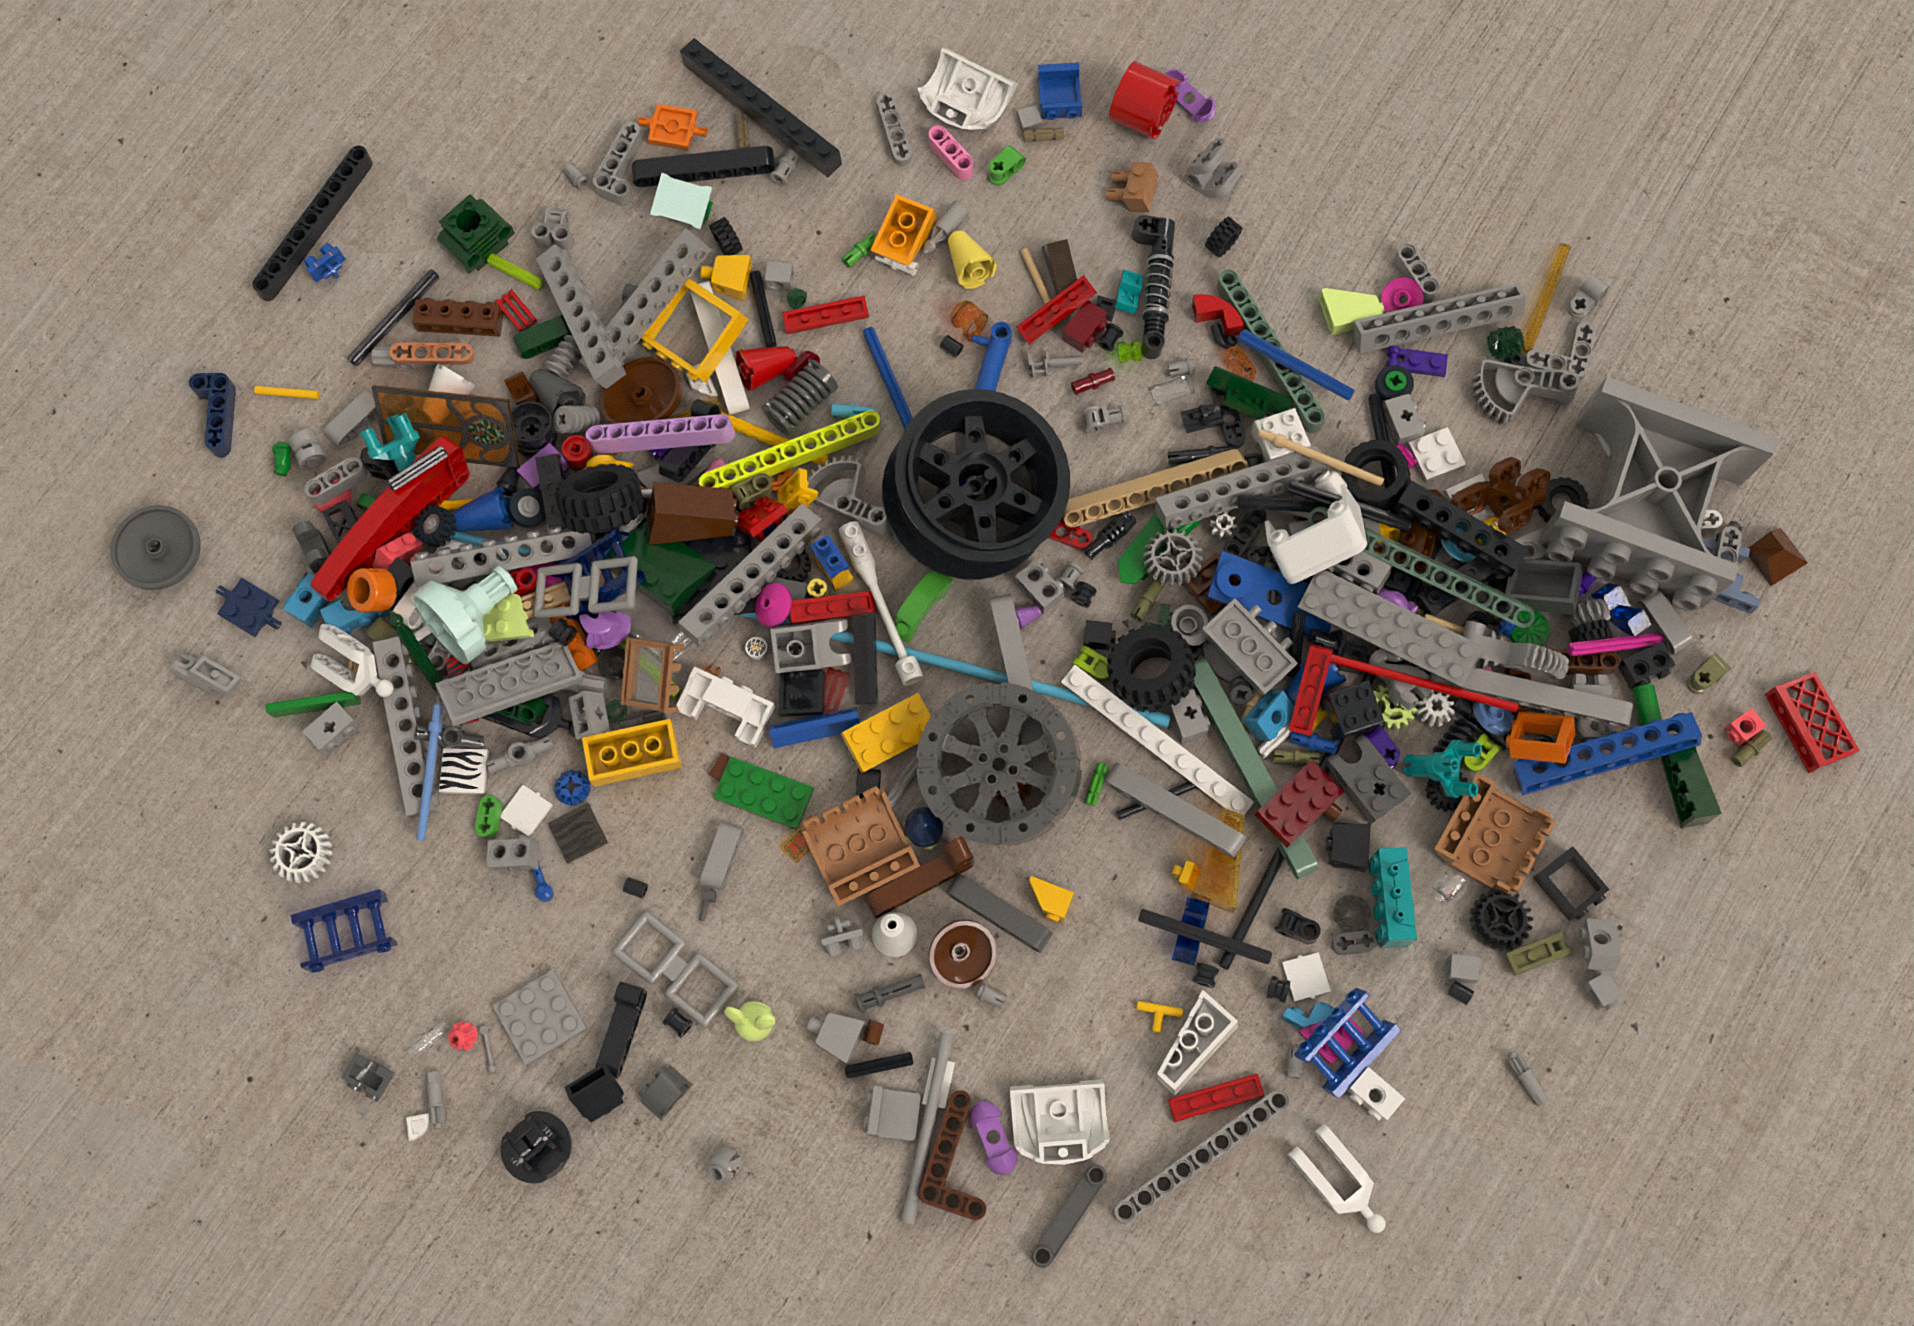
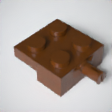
[1182,552,1240,616]

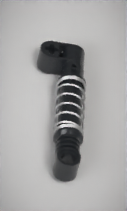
[1131,215,1175,359]

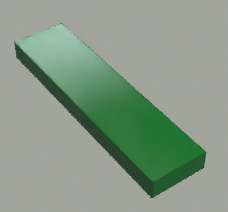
[265,691,361,718]

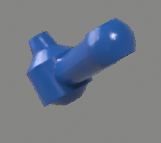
[532,864,554,902]

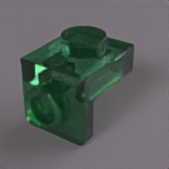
[1145,603,1173,628]

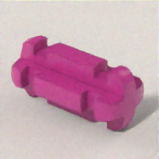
[1396,443,1417,469]

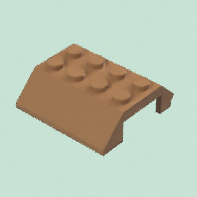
[1434,772,1556,894]
[800,786,920,906]

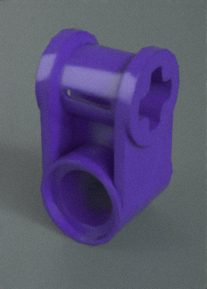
[1365,725,1400,769]

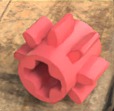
[448,1021,478,1051]

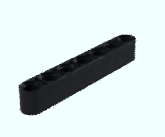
[632,146,775,187]

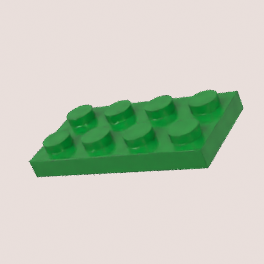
[713,756,814,830]

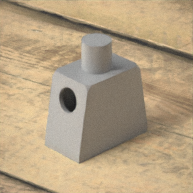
[807,1013,866,1065]

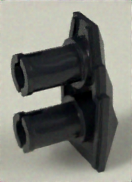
[1308,628,1349,665]

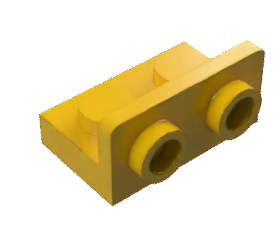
[777,468,818,516]

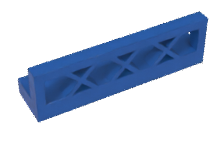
[769,707,860,748]

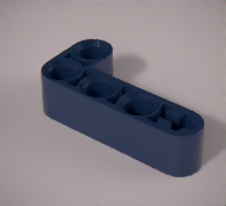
[189,373,236,458]

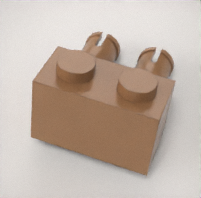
[1106,162,1159,212]

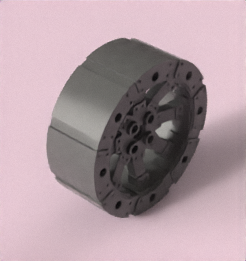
[916,682,1082,846]

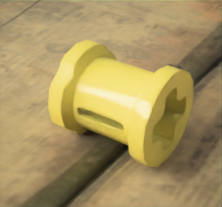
[807,578,828,598]

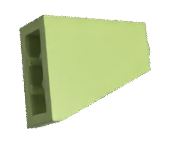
[1318,288,1384,336]

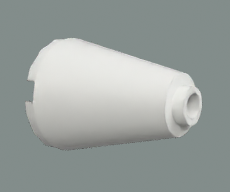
[423,363,475,425]
[872,911,917,957]

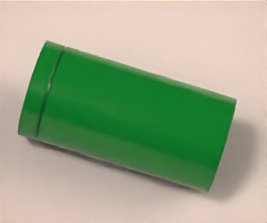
[1632,684,1662,726]

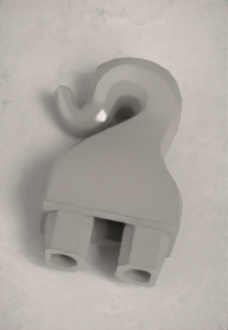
[1368,649,1434,711]
[1569,674,1616,742]

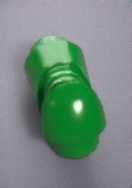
[272,442,292,477]

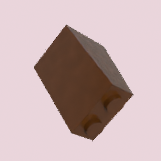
[647,482,738,545]

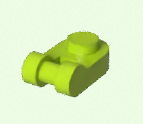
[1071,645,1109,681]
[1463,733,1502,773]

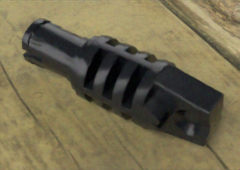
[1083,511,1137,560]

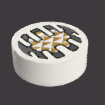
[745,637,768,660]

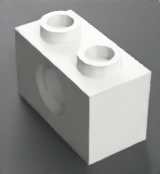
[1347,1067,1405,1122]

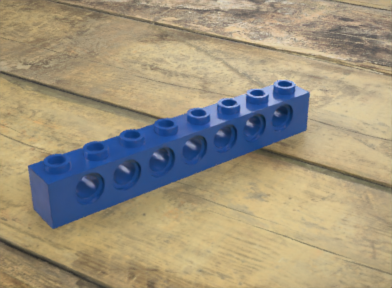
[1513,712,1702,796]

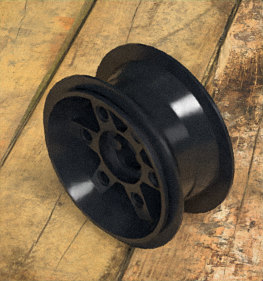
[882,389,1070,580]

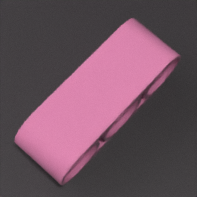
[929,125,973,181]

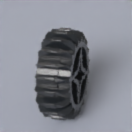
[1469,889,1533,951]

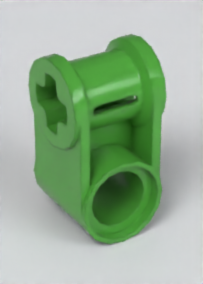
[989,145,1026,185]

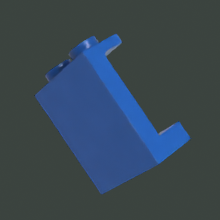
[1038,62,1083,120]

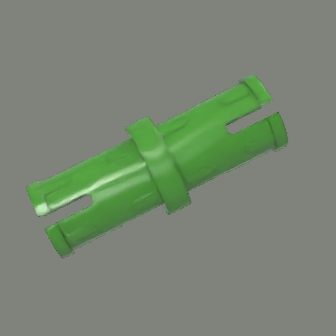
[841,231,877,268]

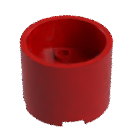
[1109,61,1181,140]

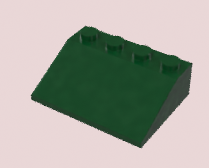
[603,521,717,617]

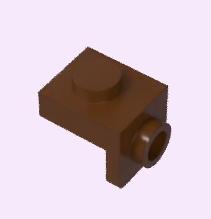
[504,371,538,406]

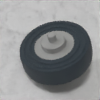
[508,488,546,528]

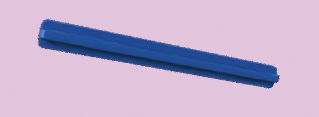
[863,327,913,430]
[1238,330,1354,400]

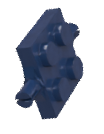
[216,577,282,637]

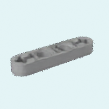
[877,92,912,166]

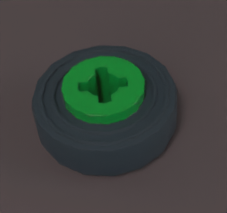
[1375,365,1414,401]

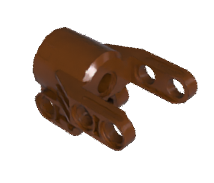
[1450,457,1551,533]

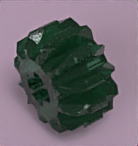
[1487,325,1525,360]

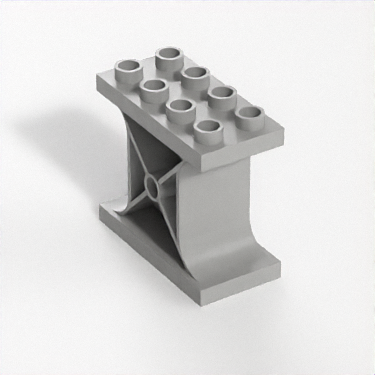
[1538,376,1779,611]

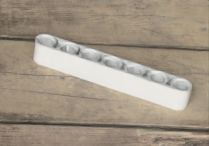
[690,281,750,415]

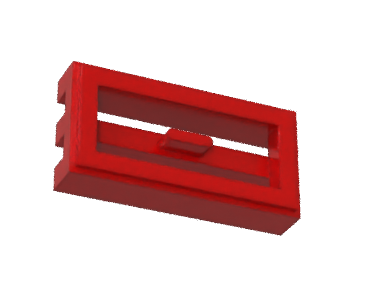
[495,289,537,332]

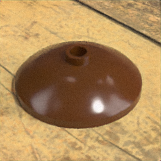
[928,920,997,988]

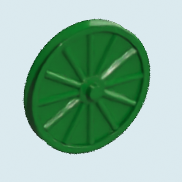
[1510,611,1550,646]

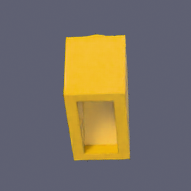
[1029,876,1074,923]

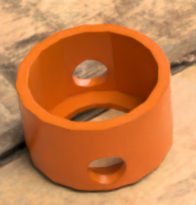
[347,568,397,613]

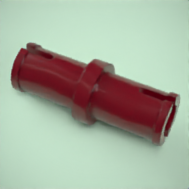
[1071,368,1115,395]

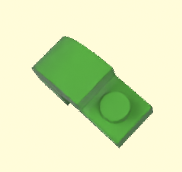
[894,570,954,643]

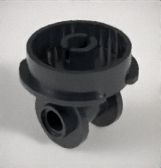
[500,1111,572,1184]

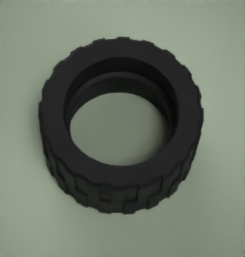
[1341,440,1411,511]

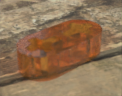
[1224,346,1257,382]

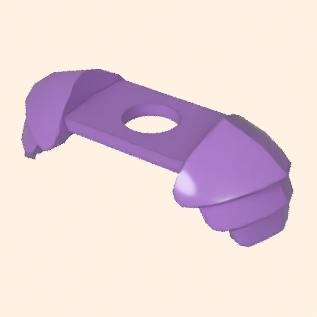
[1164,69,1216,122]
[969,1101,1018,1175]

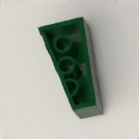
[1660,734,1722,829]

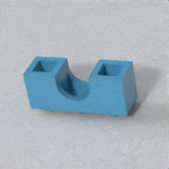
[320,588,395,635]

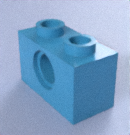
[283,573,330,628]
[1243,689,1294,741]

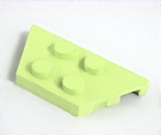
[483,594,534,642]

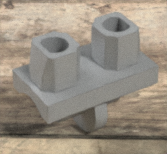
[821,915,863,956]

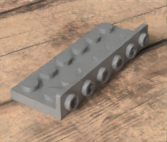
[435,642,582,726]

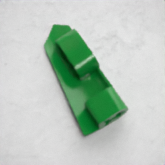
[1117,513,1201,585]

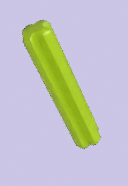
[487,254,544,290]

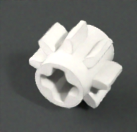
[1209,511,1237,540]

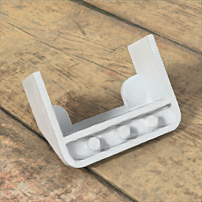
[1265,484,1367,584]

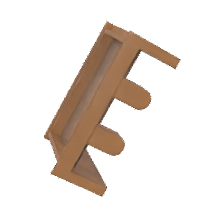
[620,637,684,713]

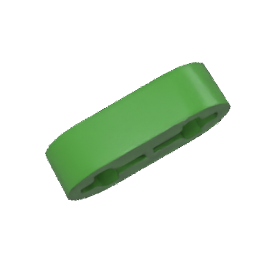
[475,795,502,839]

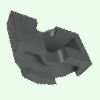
[341,1052,394,1102]
[639,1066,693,1121]

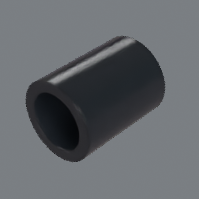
[940,335,964,357]
[623,877,648,899]
[1447,980,1474,1005]

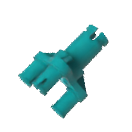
[359,413,420,472]
[1402,740,1482,798]

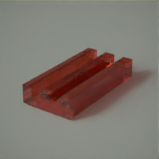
[824,667,850,713]

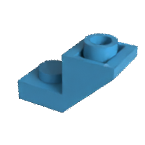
[1280,1002,1334,1030]

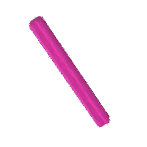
[1567,633,1664,656]

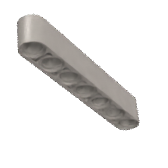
[1104,762,1246,858]

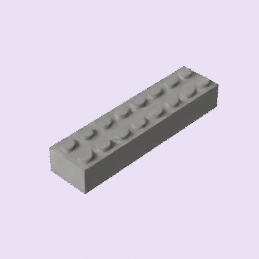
[1298,570,1484,689]

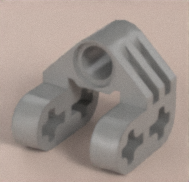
[1185,138,1242,198]

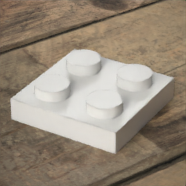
[1407,427,1466,482]

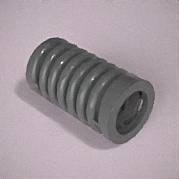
[761,360,838,435]

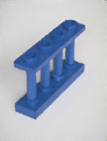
[1294,988,1401,1099]

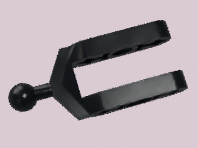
[481,693,575,739]

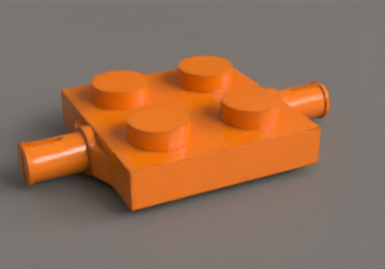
[638,104,708,150]

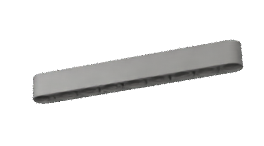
[990,594,1053,791]
[1429,668,1633,728]
[1113,1090,1290,1224]

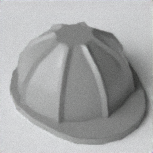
[1171,605,1208,646]

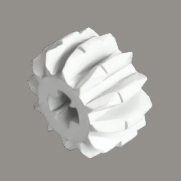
[1416,691,1455,727]

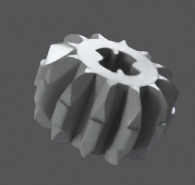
[1571,599,1611,627]

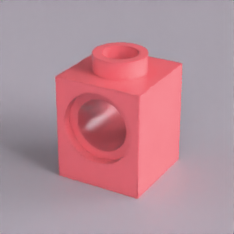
[1724,708,1767,747]

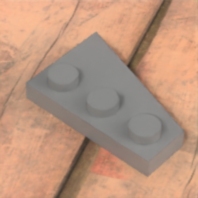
[636,457,711,489]

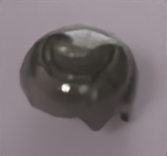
[598,645,625,681]

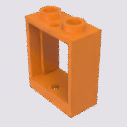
[1506,711,1575,763]

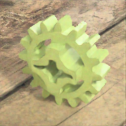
[1373,684,1418,731]

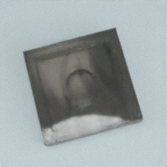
[547,803,609,864]

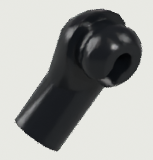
[1210,323,1238,350]

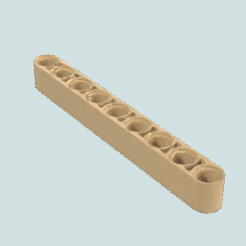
[1062,449,1248,527]

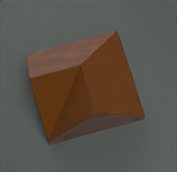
[1749,528,1808,586]

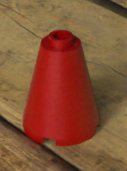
[735,346,797,391]

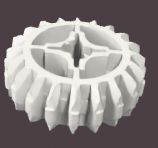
[269,822,333,883]

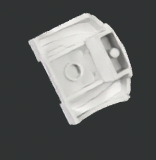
[918,48,1018,130]
[1010,1079,1110,1165]

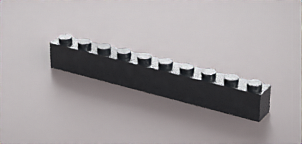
[680,38,842,178]

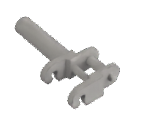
[1027,350,1082,378]

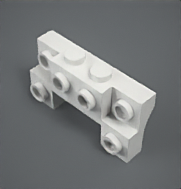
[676,666,775,748]

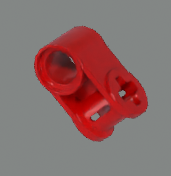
[509,568,537,597]

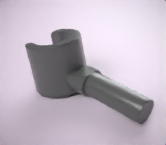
[699,890,716,921]

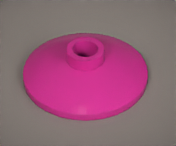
[1381,277,1424,313]
[755,583,792,627]

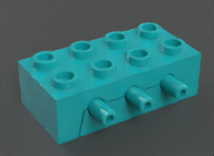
[1368,847,1417,948]

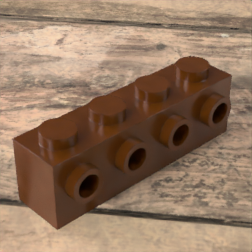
[412,298,504,337]
[1394,490,1447,578]

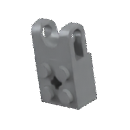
[771,618,852,673]

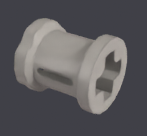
[1057,561,1084,590]

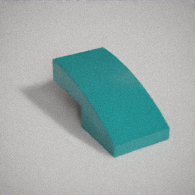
[1114,269,1143,314]

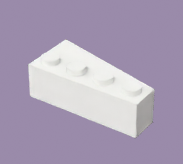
[1157,990,1238,1095]

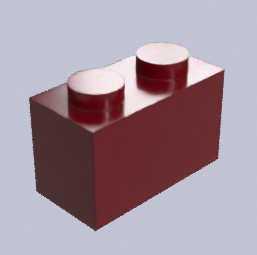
[1062,300,1108,353]

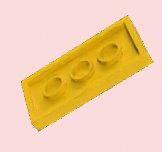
[840,692,936,773]

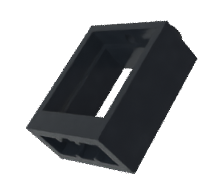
[1533,846,1610,921]

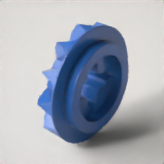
[554,769,590,805]

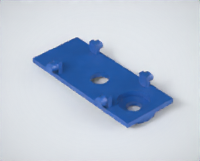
[1207,551,1331,637]

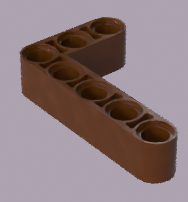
[1505,648,1620,716]
[864,836,974,918]
[919,1090,986,1221]

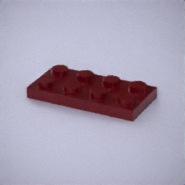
[1254,760,1344,848]

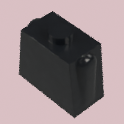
[1325,822,1371,873]
[564,1062,624,1123]

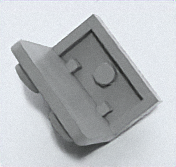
[864,1085,921,1141]

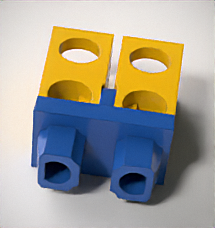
[809,535,854,592]

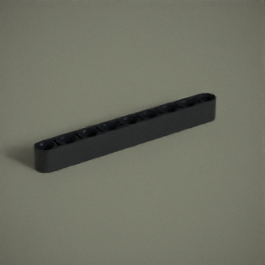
[252,145,373,301]

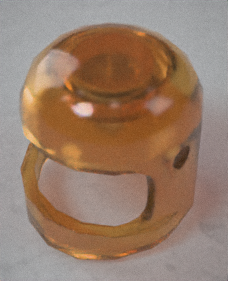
[950,300,988,341]

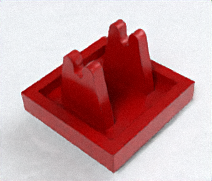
[736,496,788,542]

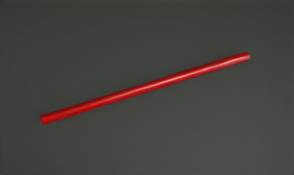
[1330,654,1519,712]

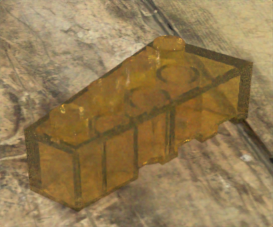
[1190,808,1245,913]

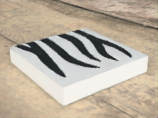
[439,748,489,795]

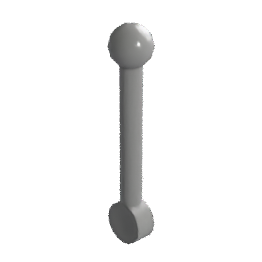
[479,1025,497,1073]

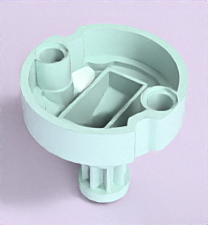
[411,566,517,664]

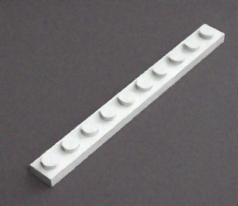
[1061,665,1254,820]

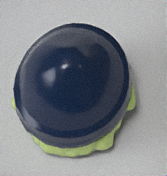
[903,807,945,850]

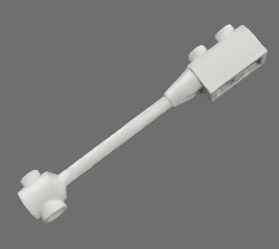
[838,521,924,686]

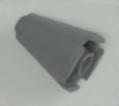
[529,369,586,419]

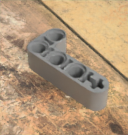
[593,121,643,206]

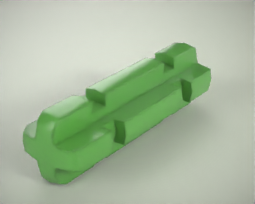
[1084,763,1108,806]

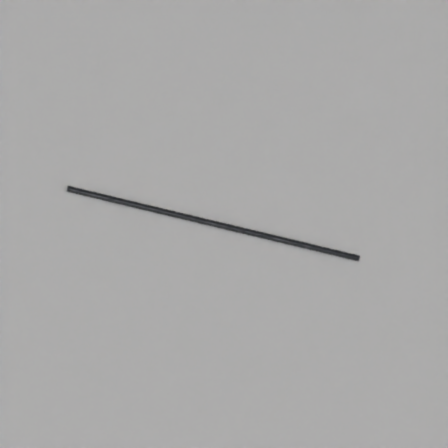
[1218,518,1446,970]

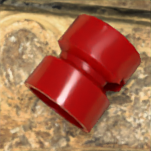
[562,435,594,471]

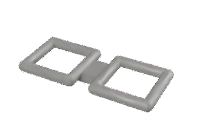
[534,556,638,619]
[612,911,739,1027]

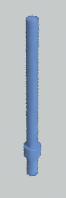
[416,704,443,841]

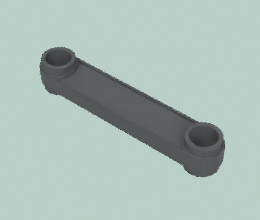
[1032,1165,1107,1268]

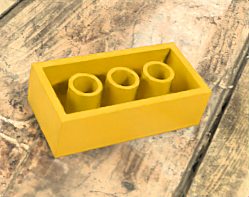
[582,719,682,787]

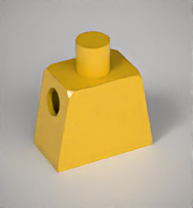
[701,255,752,301]

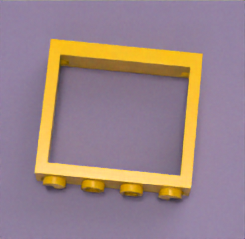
[641,279,749,383]

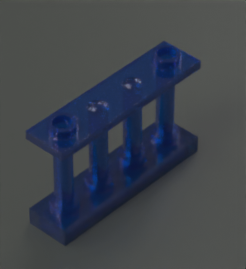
[551,529,646,621]
[290,889,398,973]

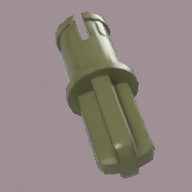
[1731,730,1772,767]

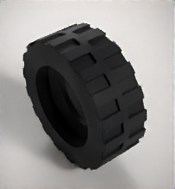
[1537,477,1589,523]

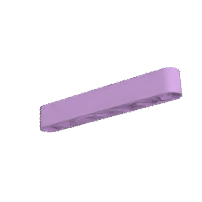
[585,414,735,454]

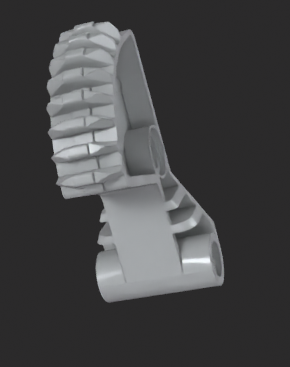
[1472,359,1580,426]
[807,455,894,538]
[1462,621,1569,680]

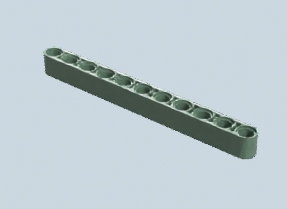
[1308,506,1534,628]
[1192,657,1319,879]

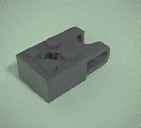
[1325,734,1411,824]

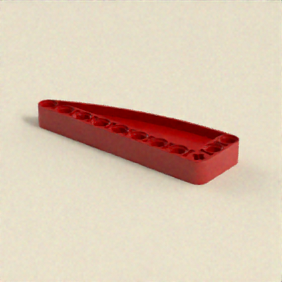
[310,436,470,601]

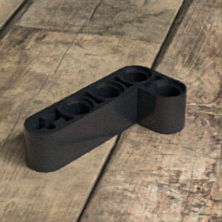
[659,399,721,482]
[595,981,647,1079]

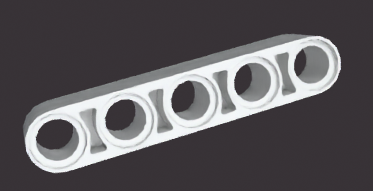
[393,540,466,629]

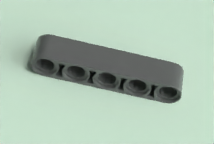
[946,873,1053,953]

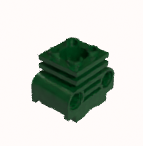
[437,194,515,274]

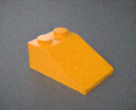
[870,194,937,267]

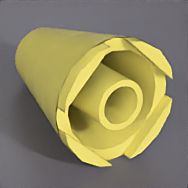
[948,230,997,289]

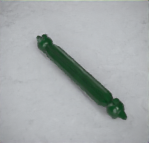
[389,610,443,701]

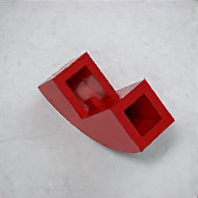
[1191,294,1244,336]

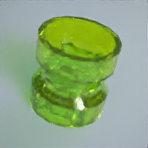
[1117,340,1142,363]

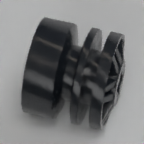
[510,401,557,458]

